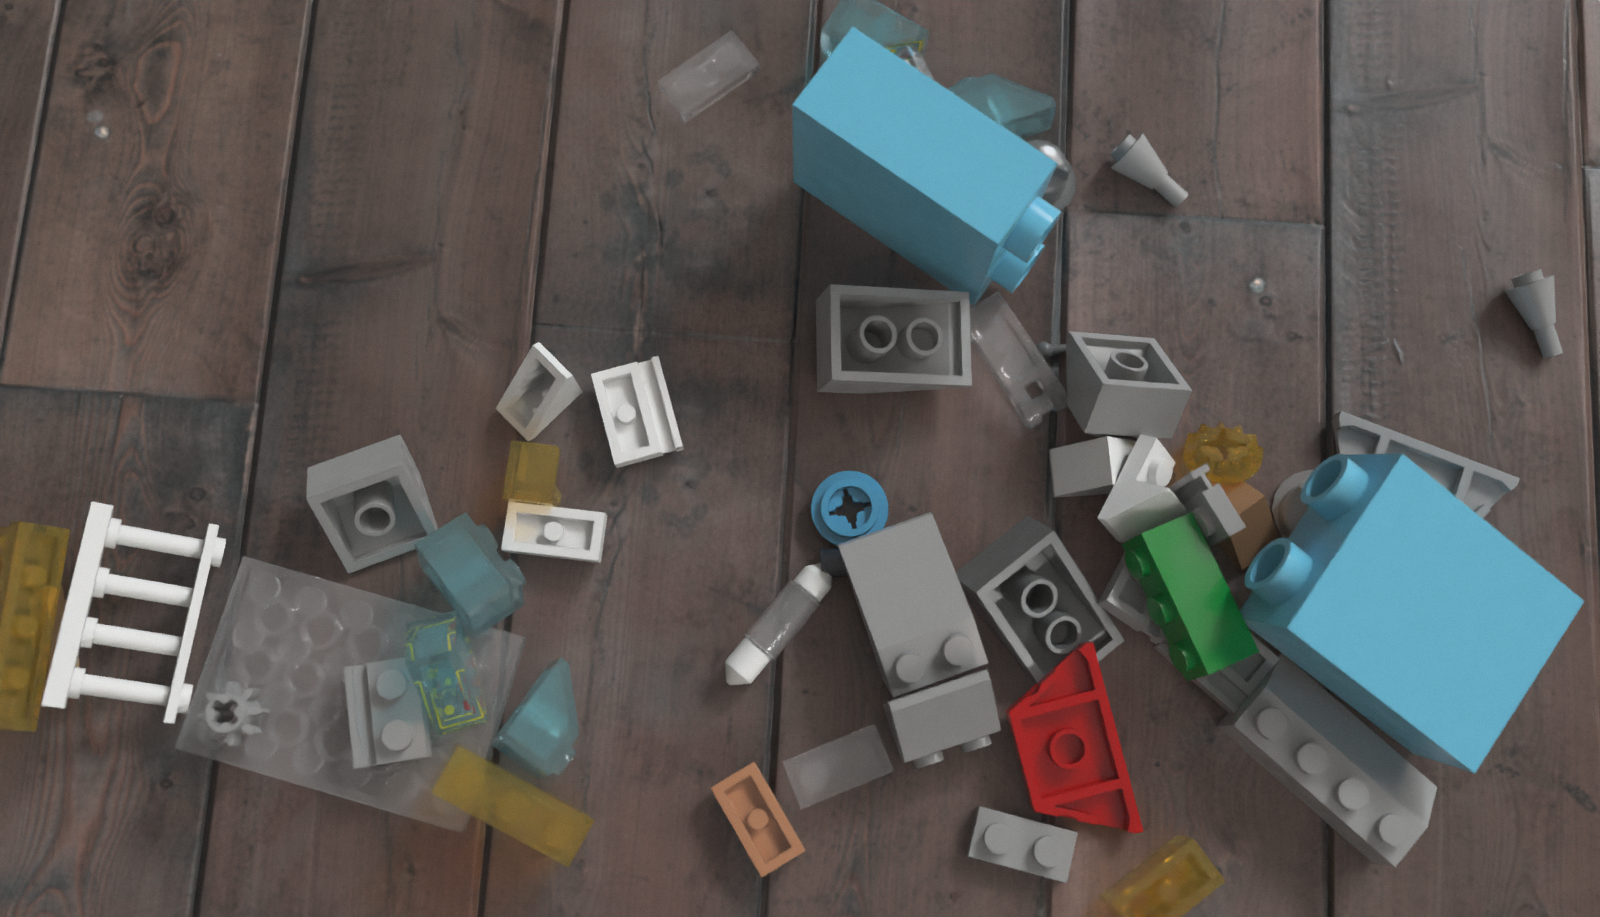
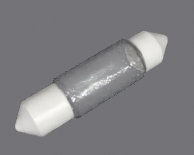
[725,563,832,685]

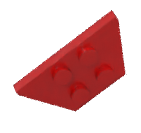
[1005,641,1144,834]

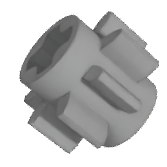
[197,681,270,746]

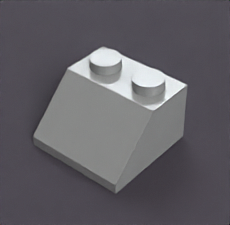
[1066,331,1192,439]
[306,434,441,574]
[883,670,1001,769]

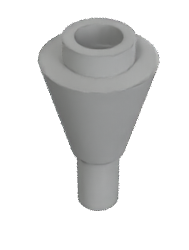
[1110,133,1188,208]
[1504,269,1563,358]

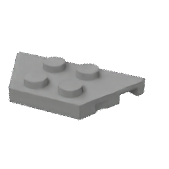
[1332,411,1520,518]

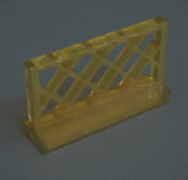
[0,521,70,732]

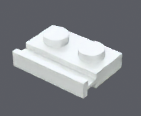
[591,356,684,468]

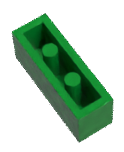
[1122,512,1259,682]

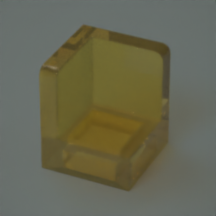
[502,440,562,507]

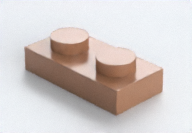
[711,761,806,878]

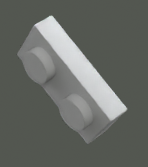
[966,806,1078,883]

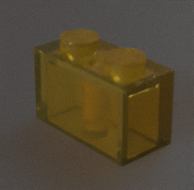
[1099,834,1226,917]

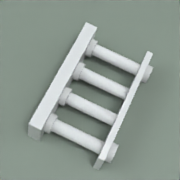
[41,501,226,724]

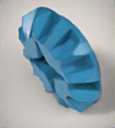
[811,471,888,547]

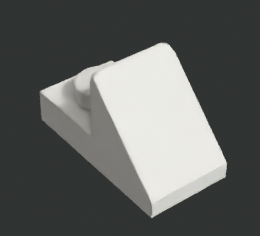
[1098,434,1187,543]

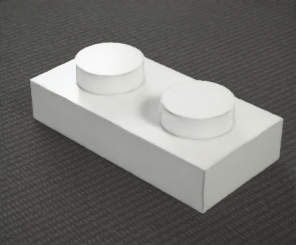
[501,501,607,563]

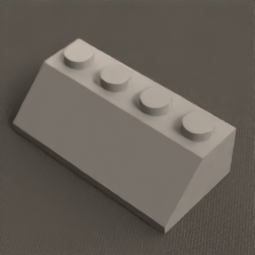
[1217,652,1437,867]

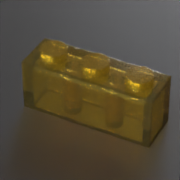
[429,741,595,867]

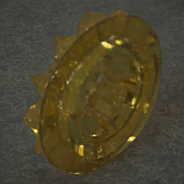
[1183,421,1264,484]

